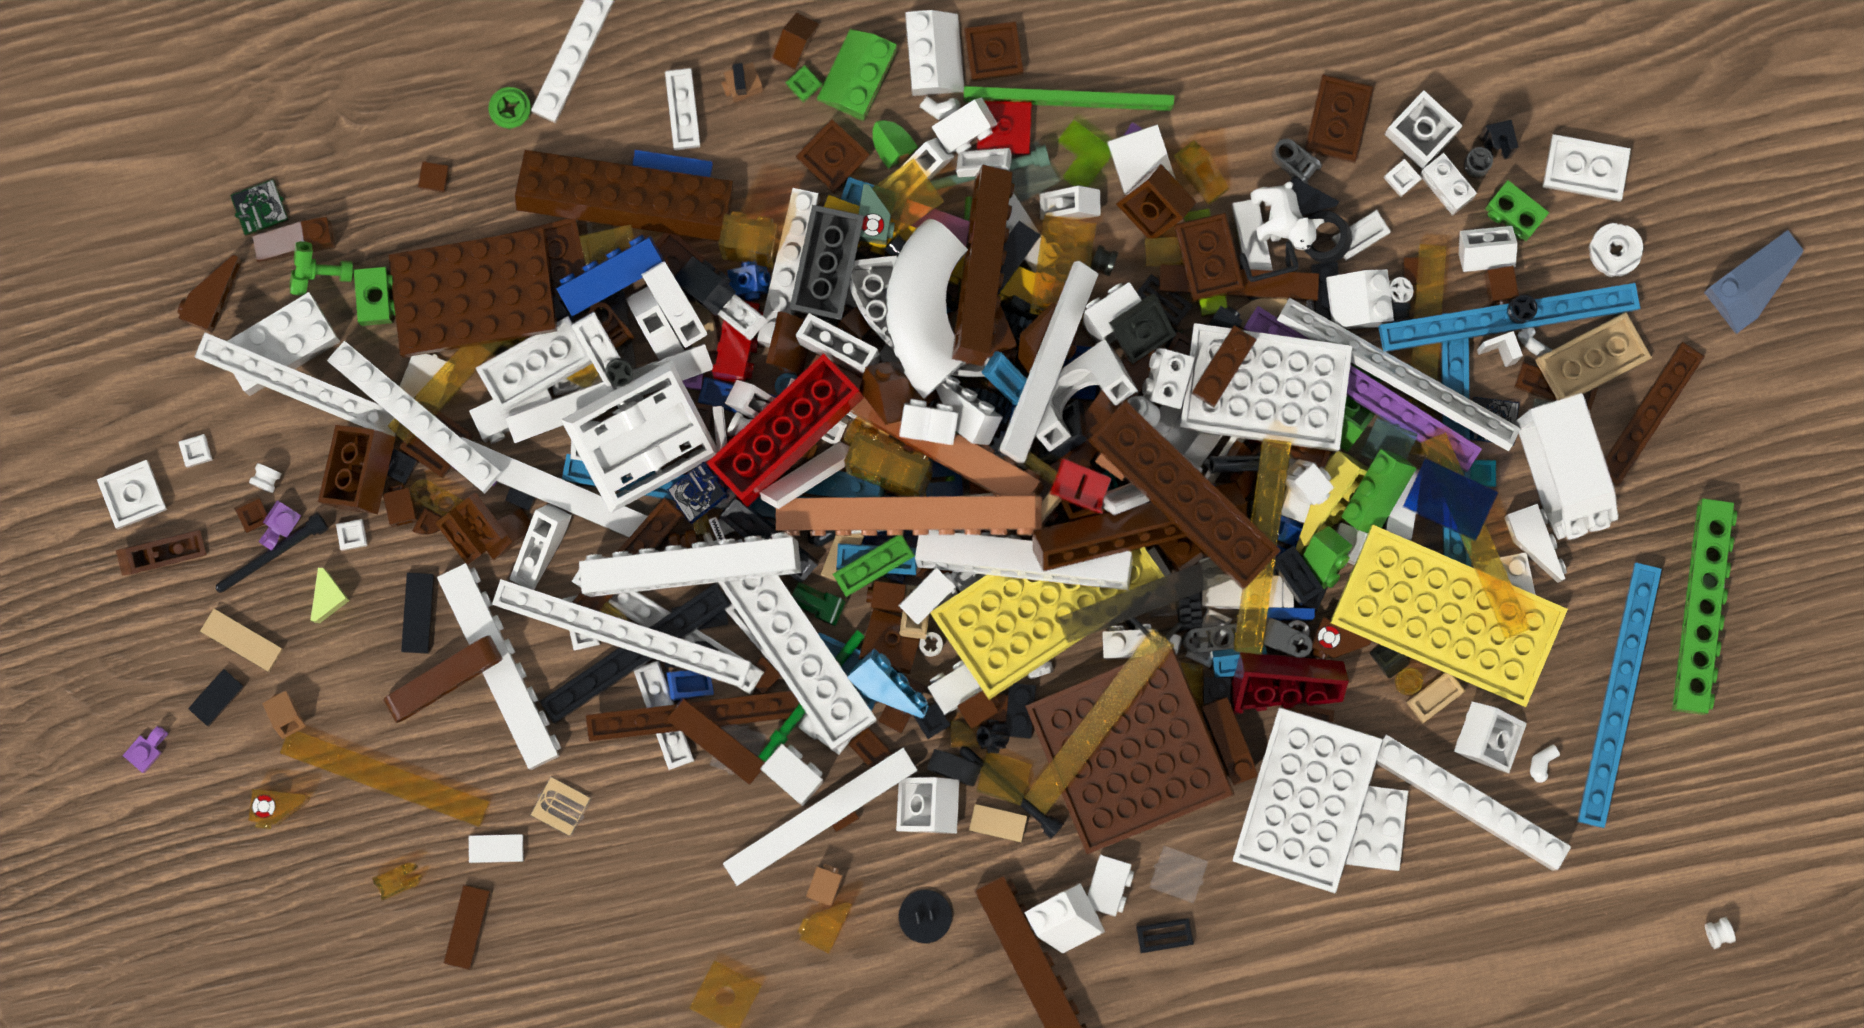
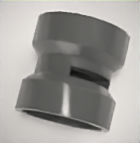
[1464,147,1493,178]

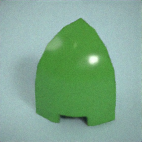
[872,120,918,169]

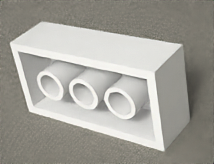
[227,292,340,396]

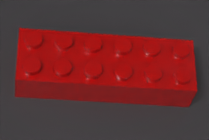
[707,353,864,507]

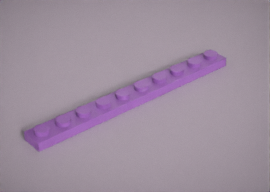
[1243,306,1482,472]

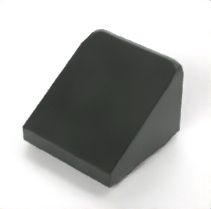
[1370,645,1409,679]

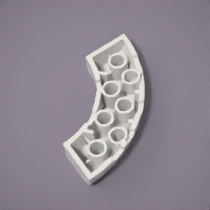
[886,219,968,399]
[849,256,990,377]

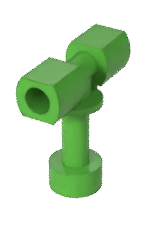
[289,241,353,295]

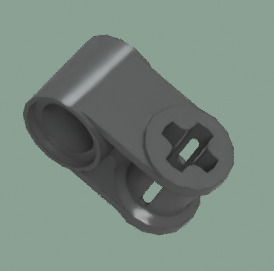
[1272,139,1323,184]
[1258,617,1312,657]

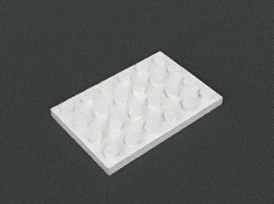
[1180,323,1353,452]
[1233,707,1383,893]

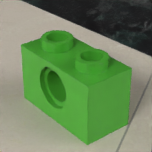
[354,267,395,326]

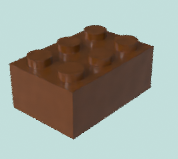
[318,425,396,514]

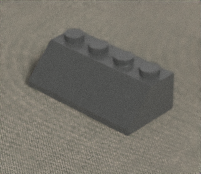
[789,205,864,320]

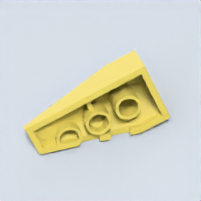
[1296,451,1369,556]

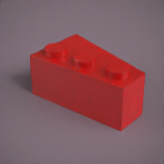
[712,301,764,383]

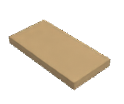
[1535,312,1652,400]

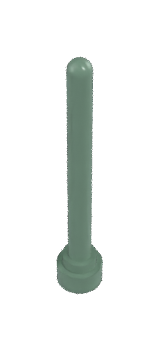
[926,145,1051,191]

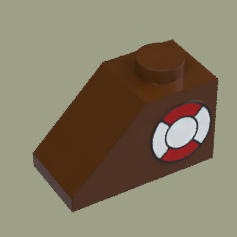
[1311,617,1371,660]

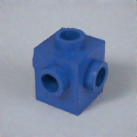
[727,262,771,301]

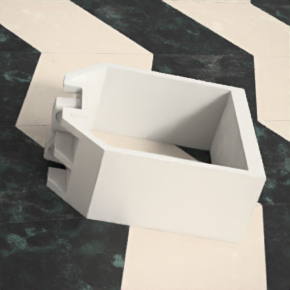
[1515,393,1618,540]

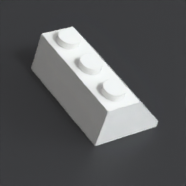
[906,10,964,96]

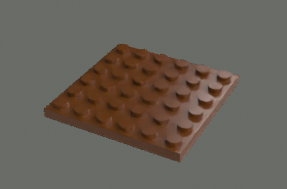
[1026,645,1235,854]

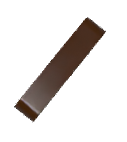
[383,635,503,723]

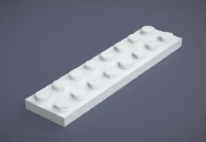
[718,576,877,751]

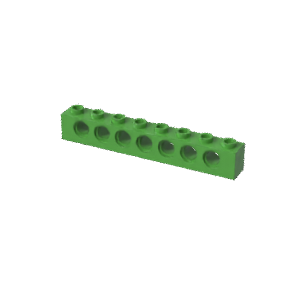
[1672,498,1737,715]

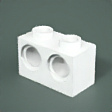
[1420,153,1477,215]

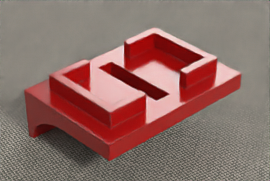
[1050,459,1111,514]

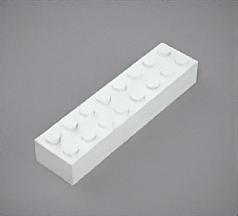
[579,533,801,597]

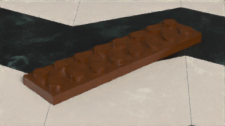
[1088,401,1281,590]

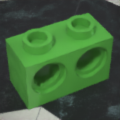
[1485,180,1549,241]

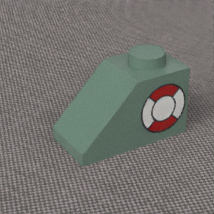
[858,184,895,245]

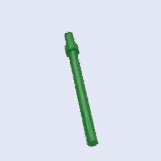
[758,630,865,762]

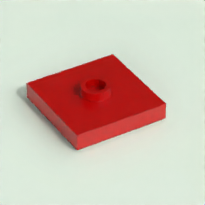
[977,101,1032,155]

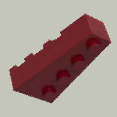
[1230,652,1349,714]

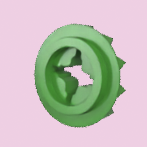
[488,87,531,129]

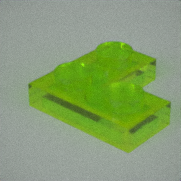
[1058,120,1112,187]

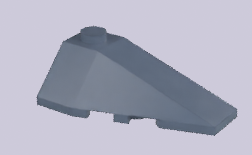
[1704,230,1804,334]

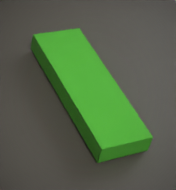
[833,535,915,598]

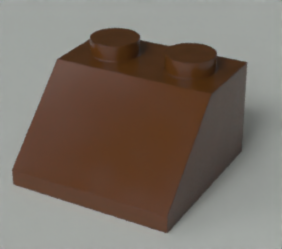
[1116,164,1196,242]
[1017,302,1077,374]

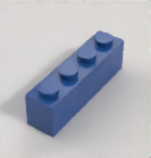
[556,234,666,316]

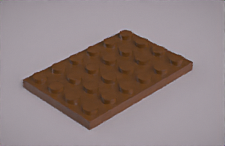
[388,228,558,358]

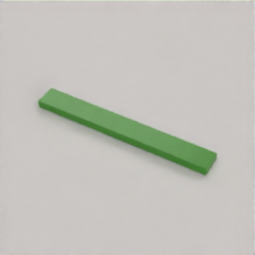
[963,86,1174,111]

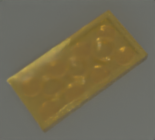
[1030,215,1096,322]

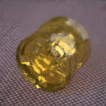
[1395,668,1423,696]

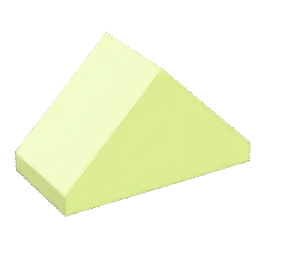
[311,568,350,623]

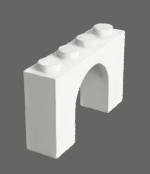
[1035,339,1138,452]

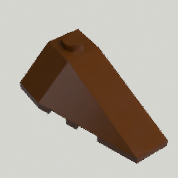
[859,361,963,425]

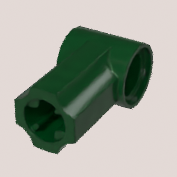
[792,582,847,626]

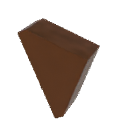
[772,12,819,70]
[487,508,531,561]

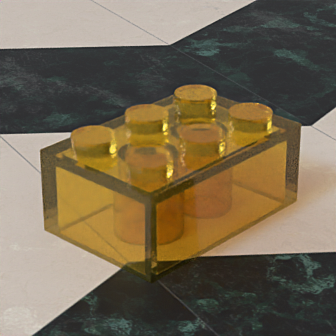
[718,212,780,269]
[844,432,933,497]

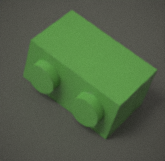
[1302,526,1353,589]

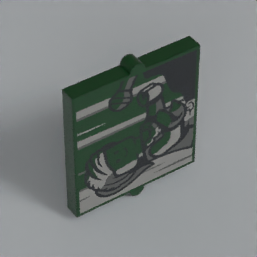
[230,179,289,236]

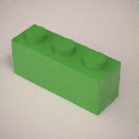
[1341,449,1417,533]

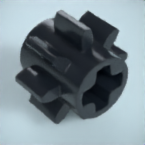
[976,720,1010,753]

